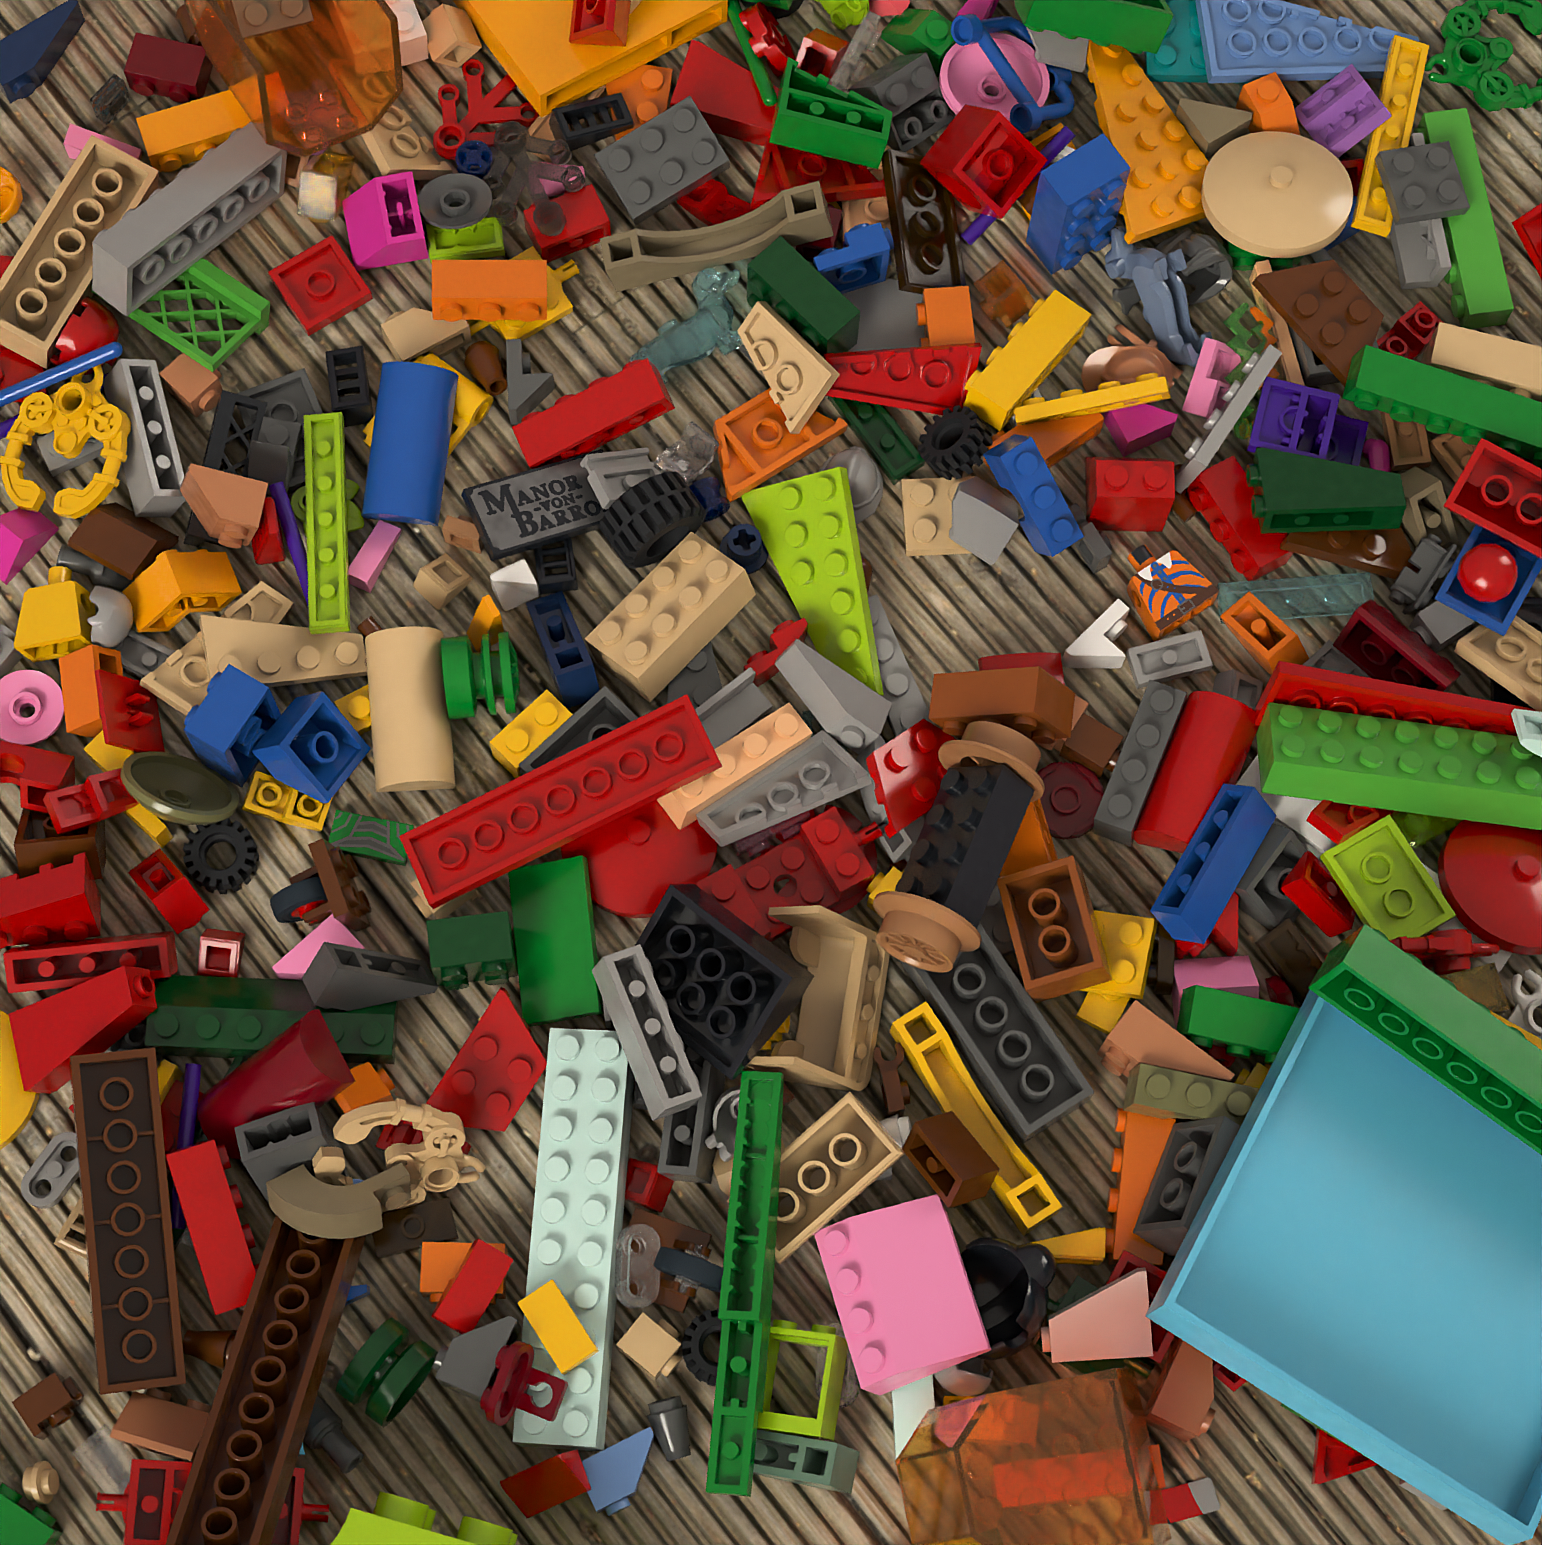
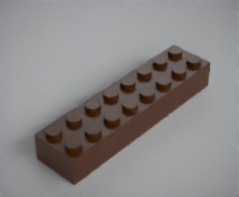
[69,1047,186,1395]

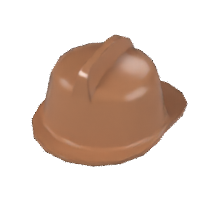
[1081,346,1173,404]

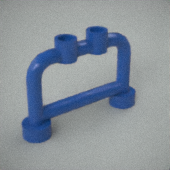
[951,14,1075,134]

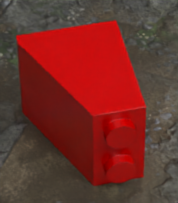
[1085,456,1175,532]

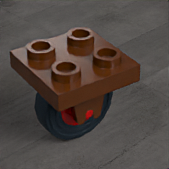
[270,838,371,932]

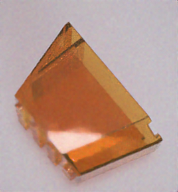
[895,1368,1172,1545]

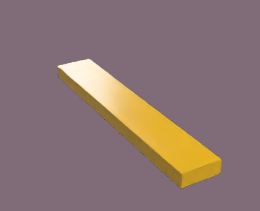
[1351,35,1429,237]

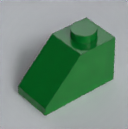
[880,9,956,78]

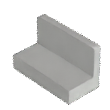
[695,667,773,749]

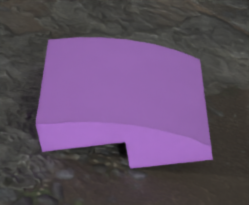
[1294,64,1392,158]

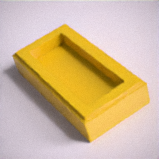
[517,1279,599,1375]

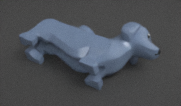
[1105,227,1213,367]

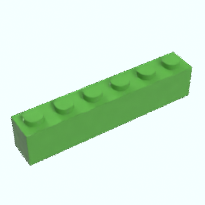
[1413,108,1514,329]

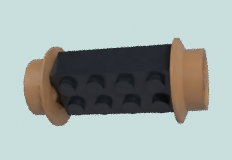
[873,721,1045,973]

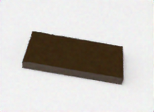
[881,149,966,294]

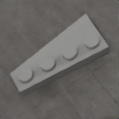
[696,730,872,847]

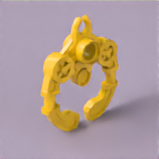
[0,364,131,519]

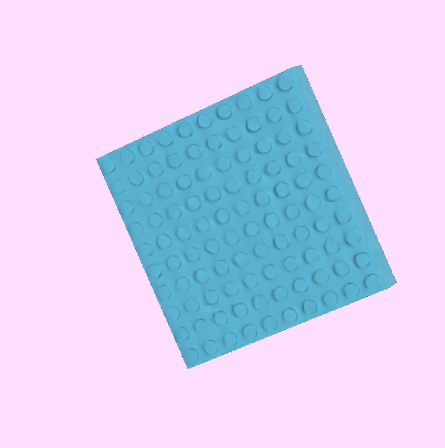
[1145,990,1542,1545]

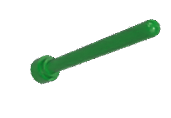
[728,0,777,106]

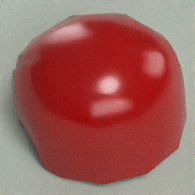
[1457,544,1518,602]

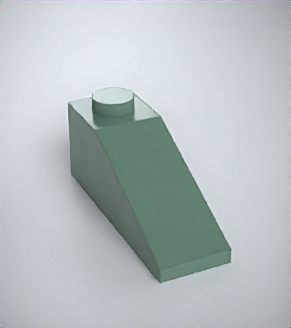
[753,1429,860,1494]

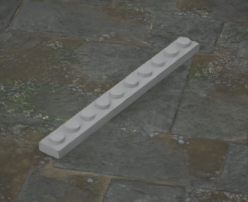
[868,594,1015,957]

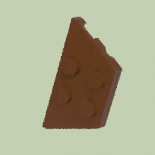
[1252,259,1384,387]
[1280,526,1419,579]

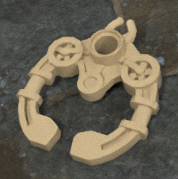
[312,1098,486,1210]

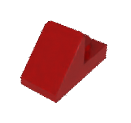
[1174,891,1239,960]

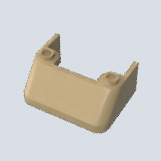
[747,905,890,1091]

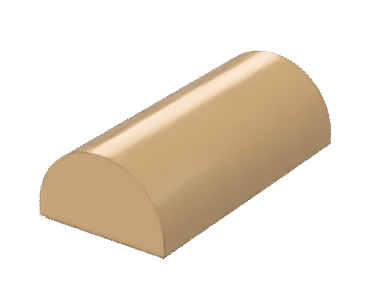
[365,626,456,792]
[727,1092,905,1264]

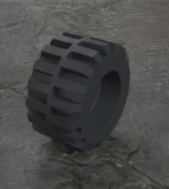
[600,471,706,569]

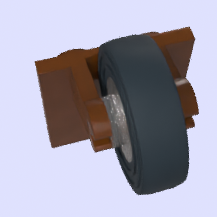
[617,1207,724,1314]

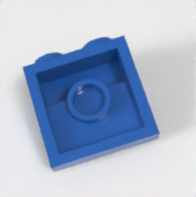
[813,222,894,294]

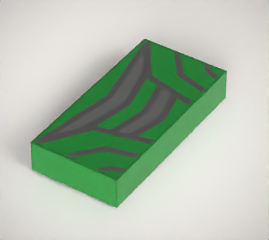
[328,810,414,866]

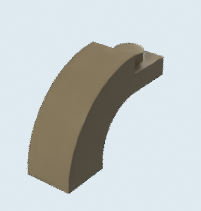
[266,1163,411,1239]

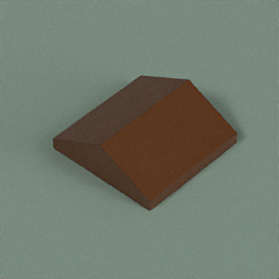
[68,502,179,581]

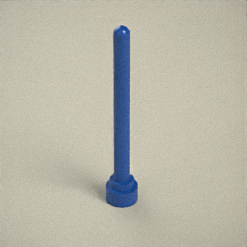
[0,342,123,407]

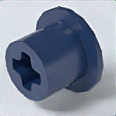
[719,524,769,574]

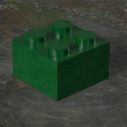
[426,911,517,990]

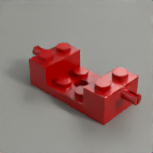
[696,806,883,942]
[96,1459,329,1545]

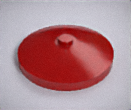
[560,799,718,918]
[1438,820,1542,955]

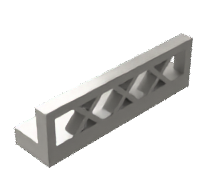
[1390,133,1452,289]

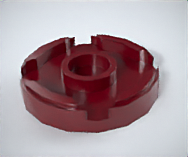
[1037,761,1104,840]

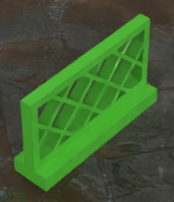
[91,258,270,372]

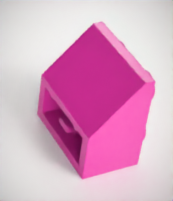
[342,171,429,271]

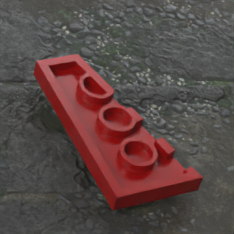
[823,343,982,416]

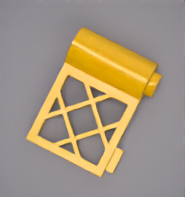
[362,353,493,458]

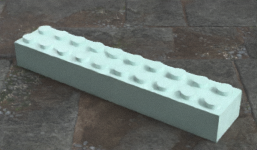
[512,1028,635,1451]

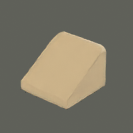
[413,553,473,610]

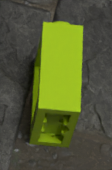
[757,1319,848,1441]

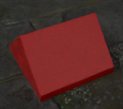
[569,0,631,47]

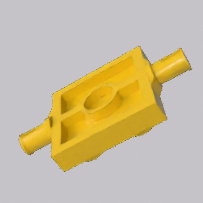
[467,246,580,343]

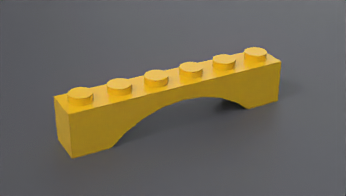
[890,1001,1062,1236]

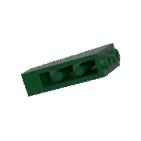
[1246,448,1407,534]

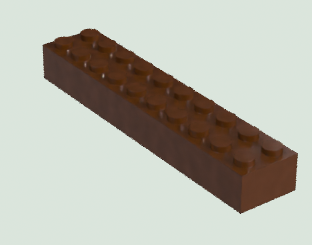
[165,1215,366,1545]

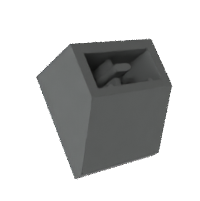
[848,52,954,152]

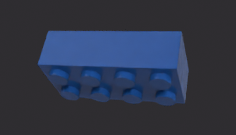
[1026,133,1130,275]

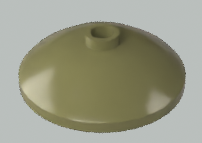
[120,751,239,825]

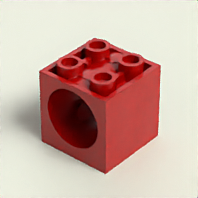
[919,104,1048,219]

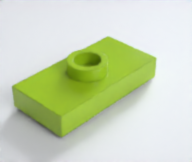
[426,216,505,264]

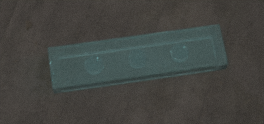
[1216,572,1374,624]

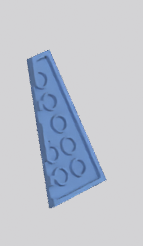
[1195,0,1419,83]

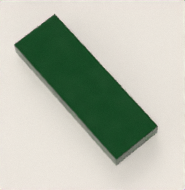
[828,396,925,485]

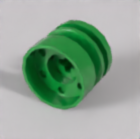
[441,631,520,720]

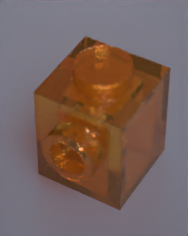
[973,260,1035,328]

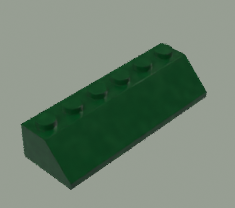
[145,975,398,1064]

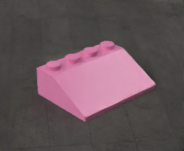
[814,1194,992,1396]

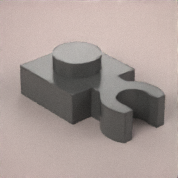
[1069,503,1112,574]

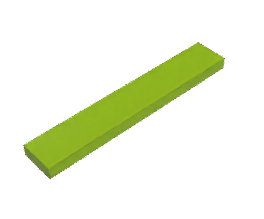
[304,412,350,634]

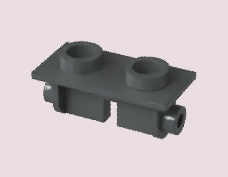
[1389,534,1457,614]

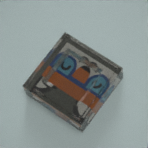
[90,74,131,125]

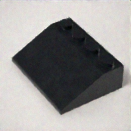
[635,884,814,1080]

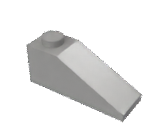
[774,639,892,754]

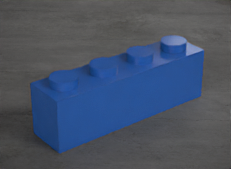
[1150,783,1277,944]

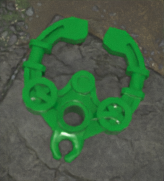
[1424,0,1542,111]

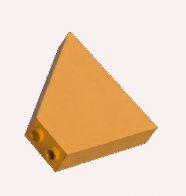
[453,0,728,118]

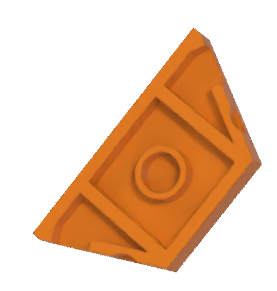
[713,387,848,503]

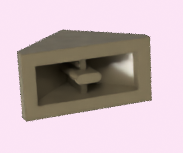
[1175,98,1253,159]

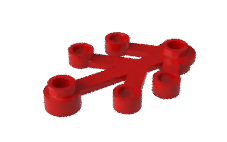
[433,59,539,160]

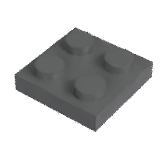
[1375,141,1470,225]

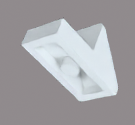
[1062,598,1130,669]

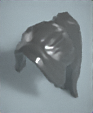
[1112,228,1233,316]

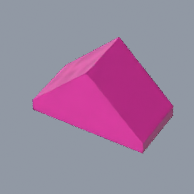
[1101,404,1178,457]
[0,507,59,585]

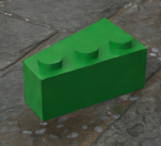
[769,57,893,169]

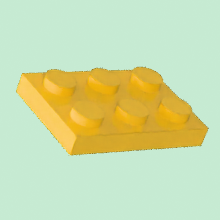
[1080,910,1157,1000]

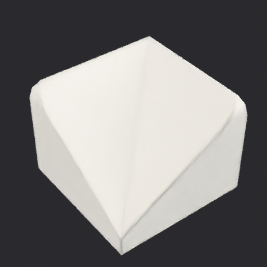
[490,559,539,611]

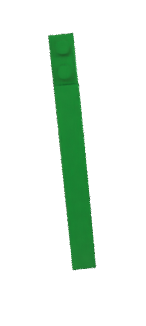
[706,1071,784,1497]

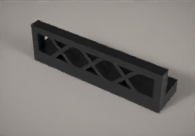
[183,390,268,549]

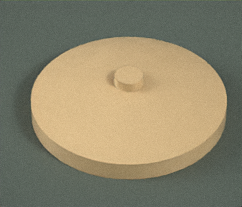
[1201,131,1353,258]

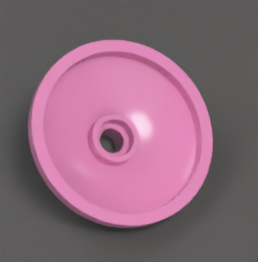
[939,32,1050,122]

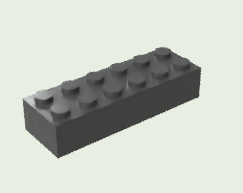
[899,922,1094,1144]

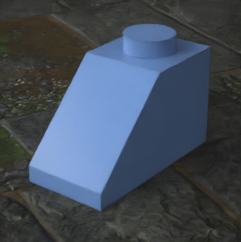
[582,1427,655,1516]

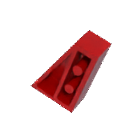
[0,852,101,949]

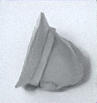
[818,446,883,524]

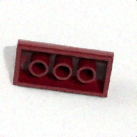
[198,1009,355,1160]

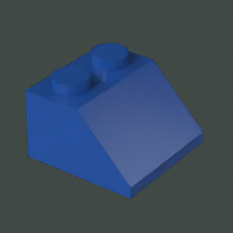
[252,691,371,804]

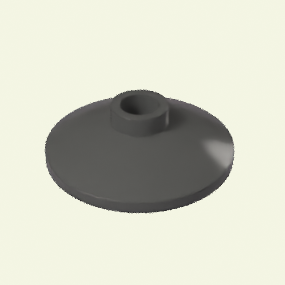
[418,173,493,229]

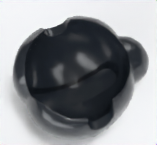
[960,1237,1057,1360]

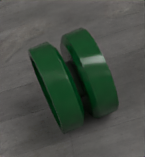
[335,1317,438,1428]

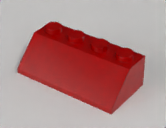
[1443,438,1542,559]

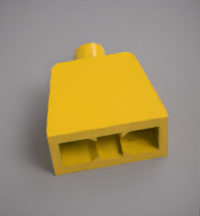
[14,566,96,663]

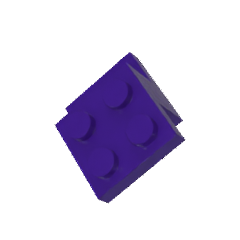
[1247,377,1369,466]

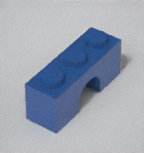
[983,434,1084,557]

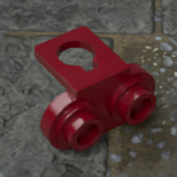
[480,1341,568,1426]

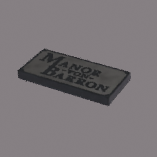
[461,449,608,562]

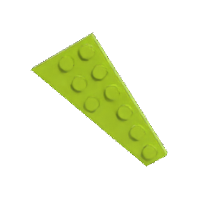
[741,466,884,696]

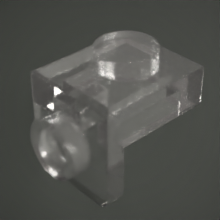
[653,421,719,485]

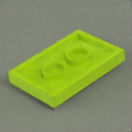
[1320,814,1456,940]

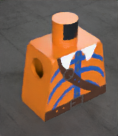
[1127,544,1219,642]

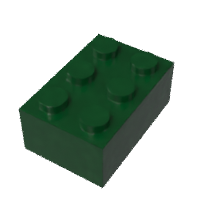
[747,235,860,357]

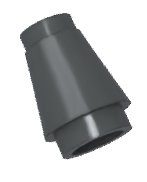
[647,1395,691,1461]

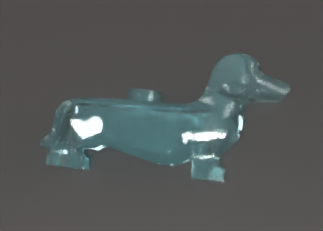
[629,268,741,384]

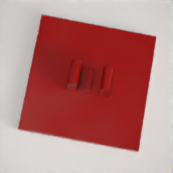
[94,669,165,753]

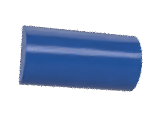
[361,361,459,526]

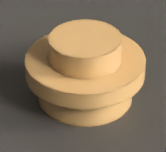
[23,1461,59,1504]

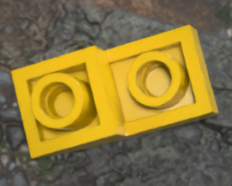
[241,771,332,831]

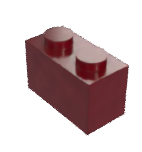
[124,32,213,104]

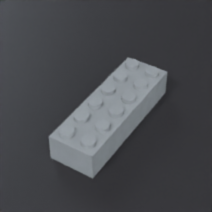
[92,120,288,317]

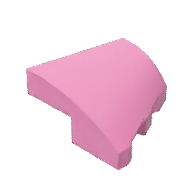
[1182,337,1252,419]

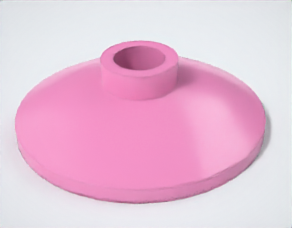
[0,670,64,746]

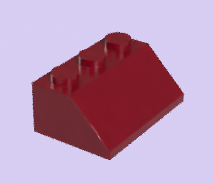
[1332,599,1461,692]

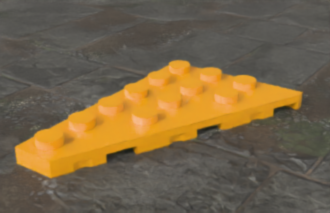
[1086,39,1209,245]

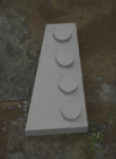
[1175,344,1282,494]

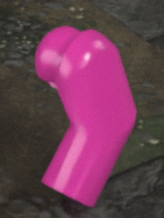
[1362,438,1391,472]

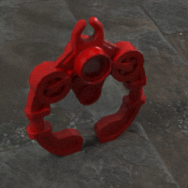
[1325,929,1500,975]

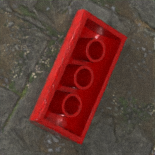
[1134,691,1259,853]

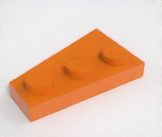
[605,64,673,141]

